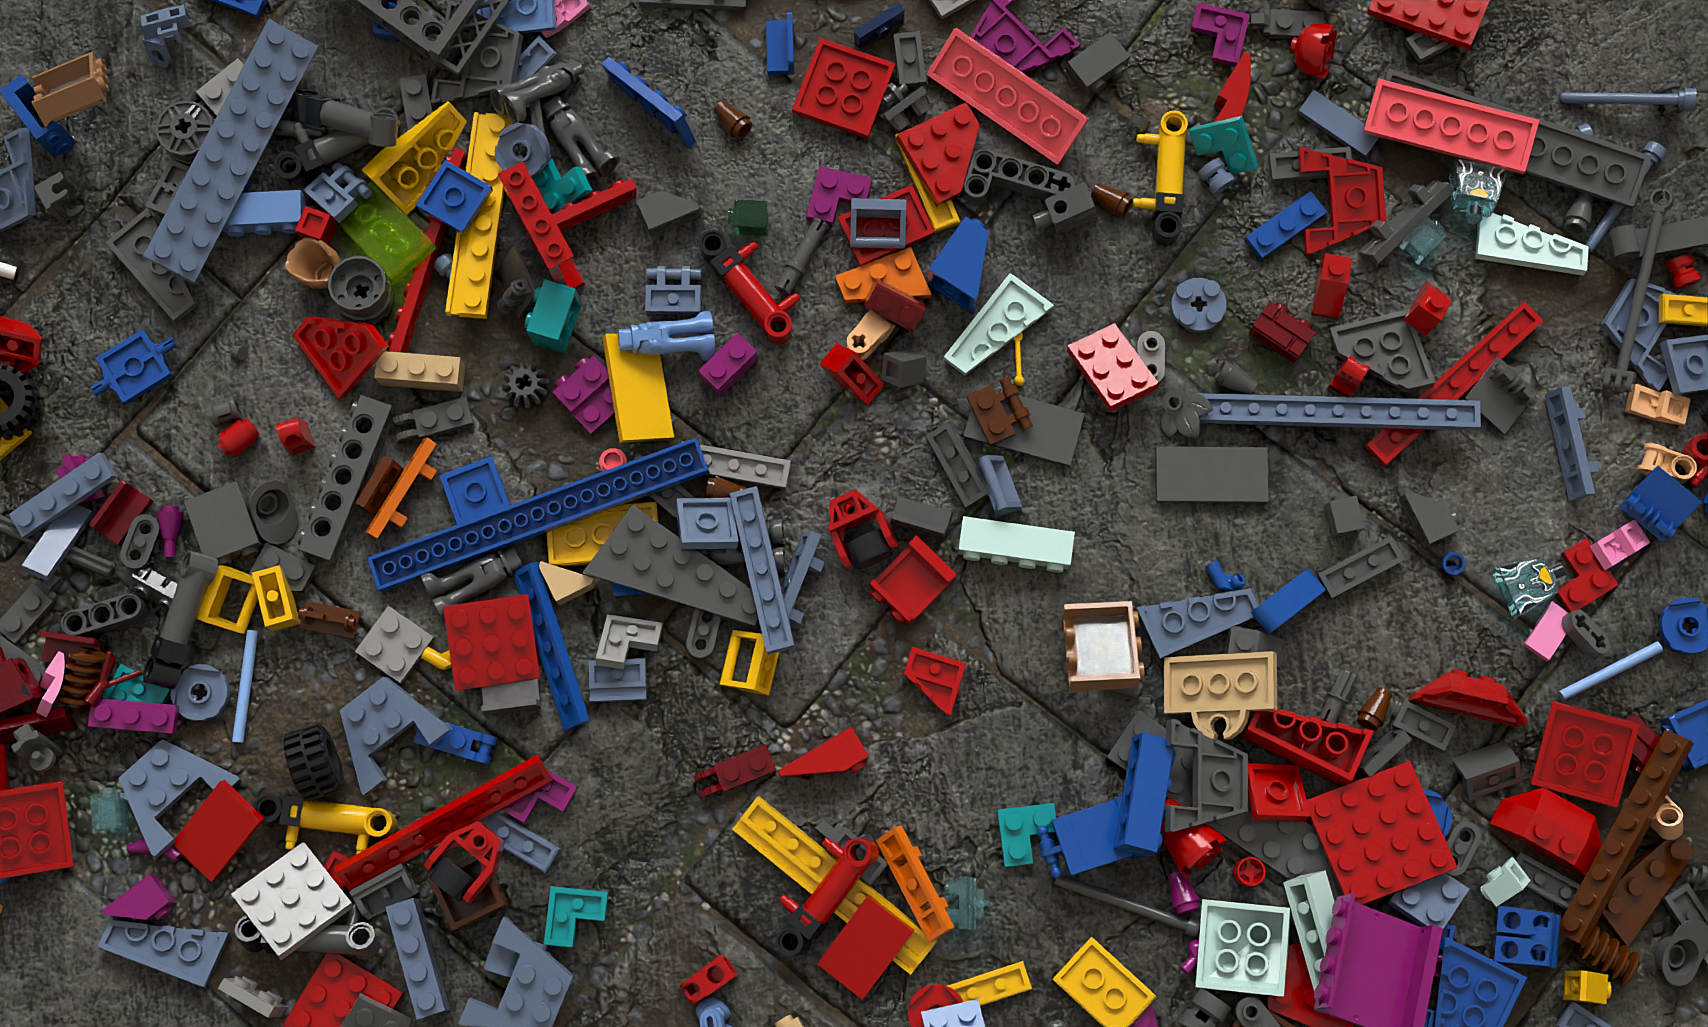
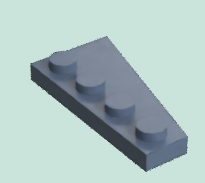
[97,920,230,989]

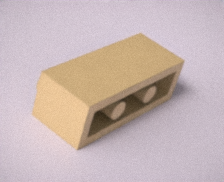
[374,351,466,392]

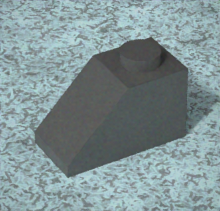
[636,190,701,238]
[1399,491,1460,548]
[1224,626,1283,668]

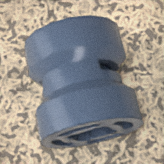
[1198,158,1236,196]

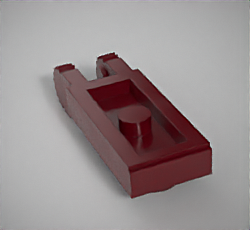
[693,744,776,798]

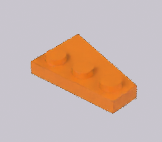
[835,247,931,303]

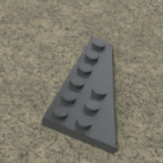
[583,505,759,626]

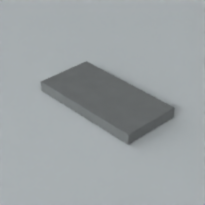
[963,384,1085,467]
[1155,446,1269,504]

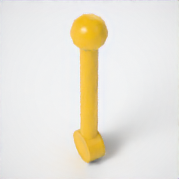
[1012,332,1025,386]

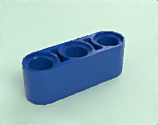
[1251,568,1326,635]

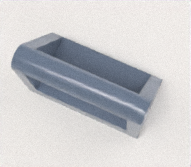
[850,198,906,249]
[977,455,1022,518]

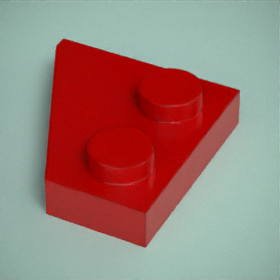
[904,647,966,716]

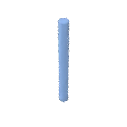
[232,630,258,743]
[1558,642,1663,701]

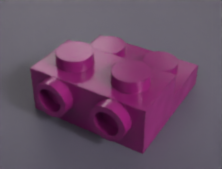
[553,355,615,436]

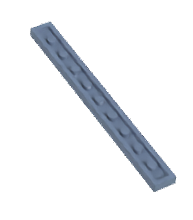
[1199,393,1481,431]

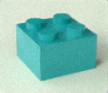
[525,279,582,354]

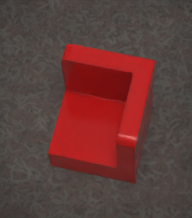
[295,206,337,246]

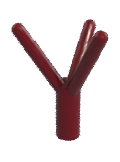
[83,651,142,707]

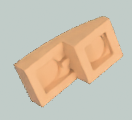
[1625,384,1691,426]

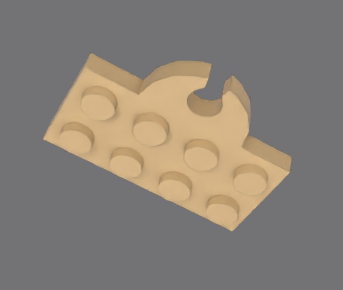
[1164,651,1277,740]

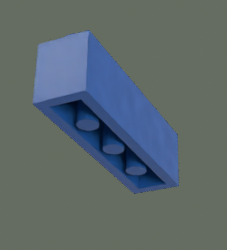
[1114,732,1176,856]

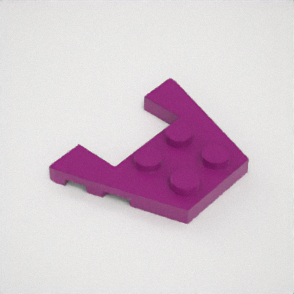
[970,0,1081,73]

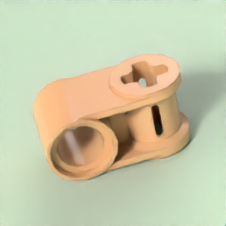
[847,310,895,361]
[1636,443,1697,484]
[1650,795,1683,840]

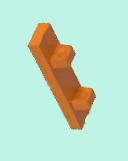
[365,438,437,538]
[876,825,955,943]

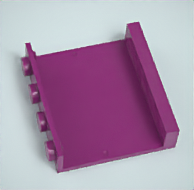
[1314,893,1443,1027]

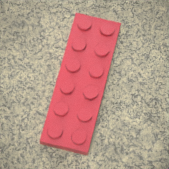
[926,28,1089,165]
[1363,79,1539,174]

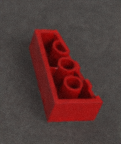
[1240,709,1374,787]

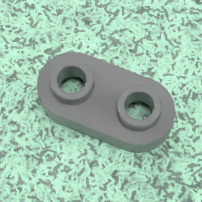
[1136,331,1165,383]

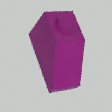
[102,874,177,921]

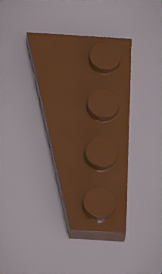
[1600,835,1694,947]

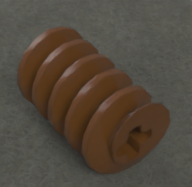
[57,647,106,711]
[1573,925,1640,987]

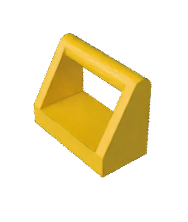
[196,565,258,634]
[719,630,779,696]

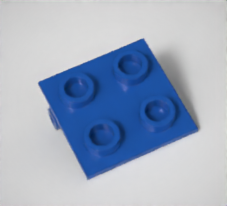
[1619,465,1702,543]

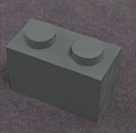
[1066,32,1130,96]

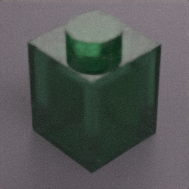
[728,199,768,236]

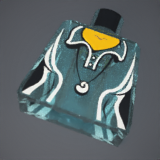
[1449,159,1508,224]
[1491,557,1566,619]

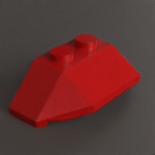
[0,316,42,374]
[1408,669,1527,728]
[1489,788,1602,878]

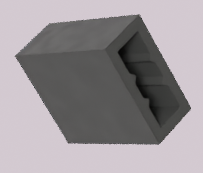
[184,481,264,566]

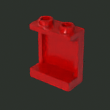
[869,535,957,626]

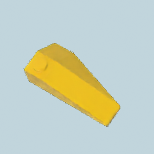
[362,101,467,215]

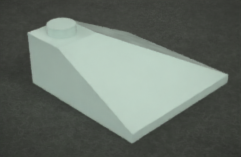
[1196,899,1291,997]

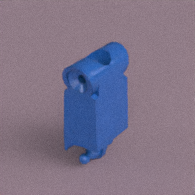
[1037,794,1159,879]

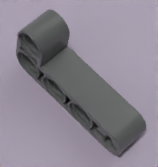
[963,149,1075,206]
[1607,216,1708,266]

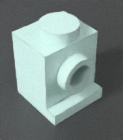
[1481,857,1530,907]

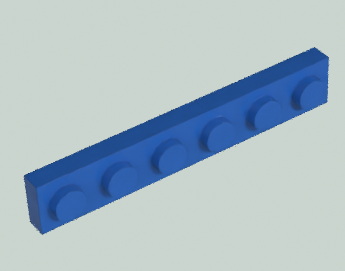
[513,562,590,731]

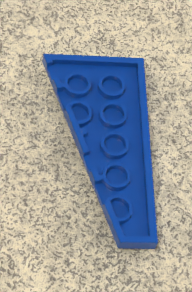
[1434,936,1527,1027]

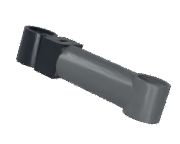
[292,90,401,147]
[274,94,401,181]
[143,550,218,690]
[235,904,380,960]

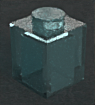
[1399,216,1447,265]
[90,788,130,832]

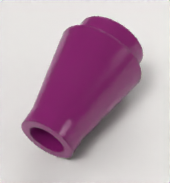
[1168,871,1200,916]

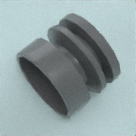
[156,100,214,166]
[328,256,395,325]

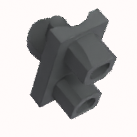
[878,83,930,132]
[11,723,63,772]

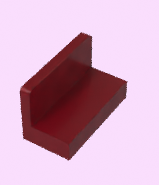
[89,480,154,546]
[39,630,105,666]

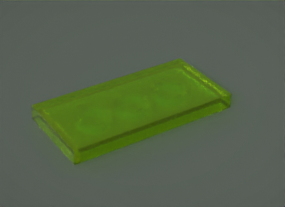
[335,181,436,284]

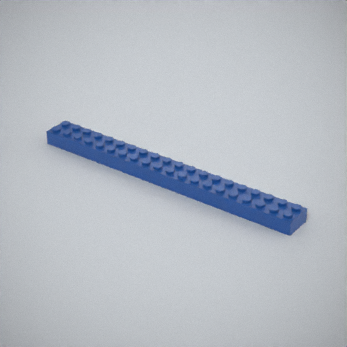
[367,437,710,592]

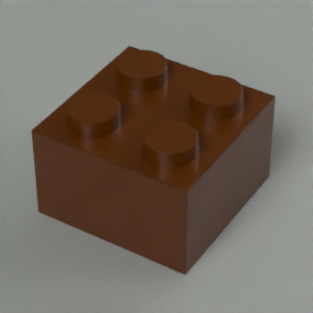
[428,856,510,931]

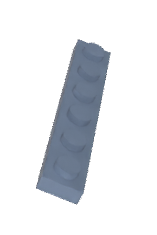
[730,486,796,655]

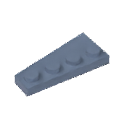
[1135,588,1259,660]

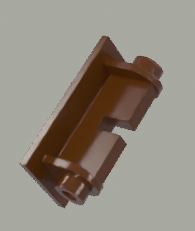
[298,601,361,639]

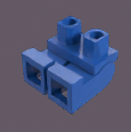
[1494,906,1561,968]

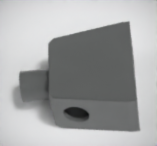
[1033,182,1098,233]

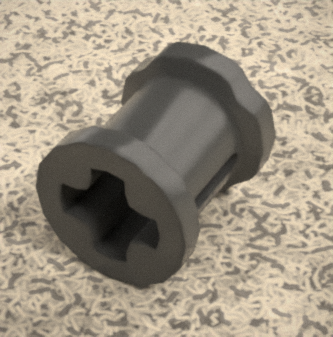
[1655,83,1686,118]
[207,396,243,428]

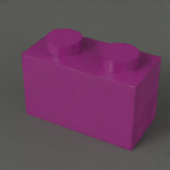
[698,332,758,398]

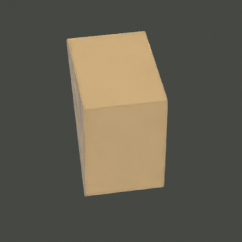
[539,561,597,606]

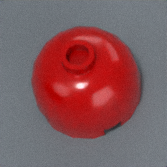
[1290,23,1337,79]

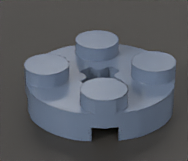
[495,123,551,177]
[1170,278,1226,333]
[171,664,230,722]

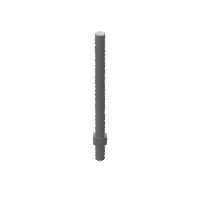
[1054,875,1201,937]

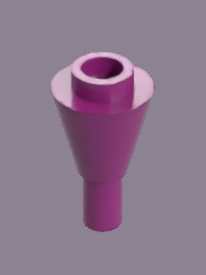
[156,506,184,557]

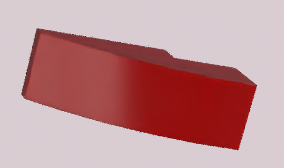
[1214,51,1251,122]

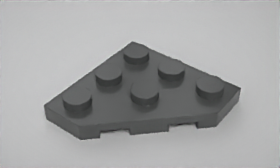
[1328,309,1435,393]

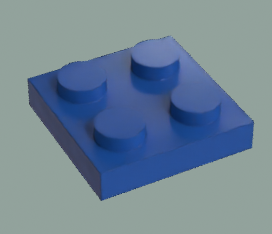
[416,160,493,235]
[440,456,511,525]

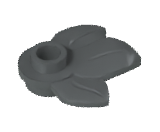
[1161,389,1213,438]

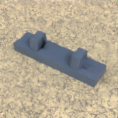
[1545,386,1599,501]
[781,531,825,624]

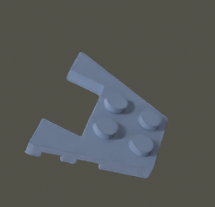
[0,128,36,233]
[1601,278,1689,391]
[340,677,453,795]
[118,739,242,859]
[458,916,574,1027]

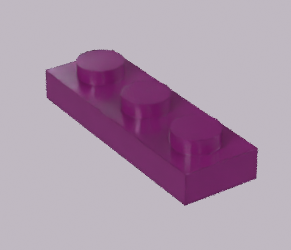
[88,699,179,734]

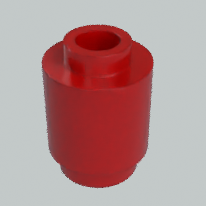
[217,417,261,457]

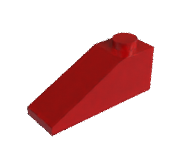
[778,727,869,778]

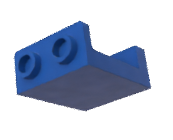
[0,74,76,158]
[1660,699,1708,772]

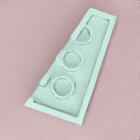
[1475,206,1588,276]
[943,273,1054,376]

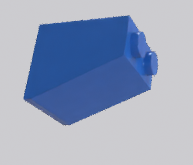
[927,216,989,314]

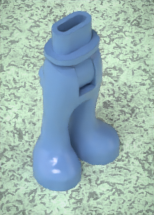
[618,311,715,362]
[696,997,732,1027]

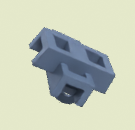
[141,5,191,68]

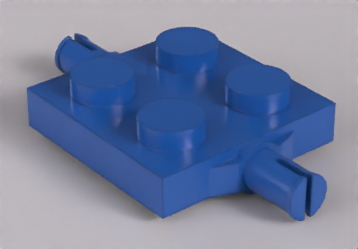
[90,329,178,405]

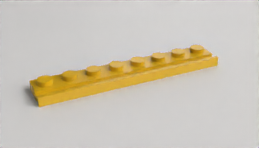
[445,112,514,319]
[732,796,937,975]

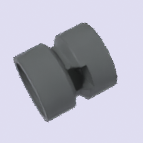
[1178,988,1231,1027]

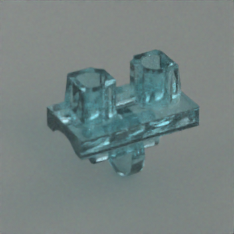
[946,876,993,930]

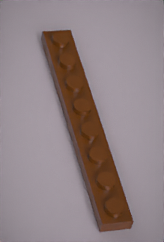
[1560,730,1694,946]

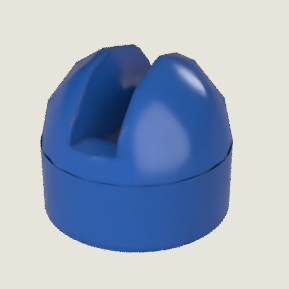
[1441,552,1466,575]

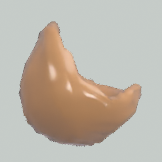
[285,237,341,289]

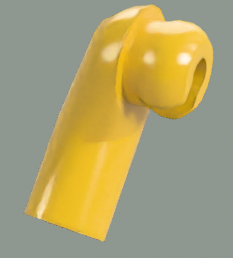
[421,647,452,670]

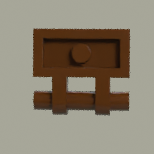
[966,377,1033,447]

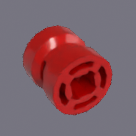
[1665,254,1702,290]
[1233,857,1266,887]

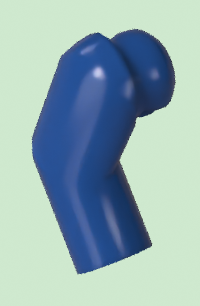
[1205,560,1246,592]

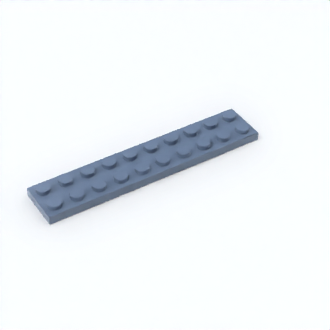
[142,19,318,283]

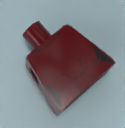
[0,647,45,718]

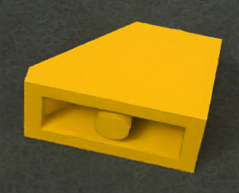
[252,565,300,631]
[1563,970,1611,1004]

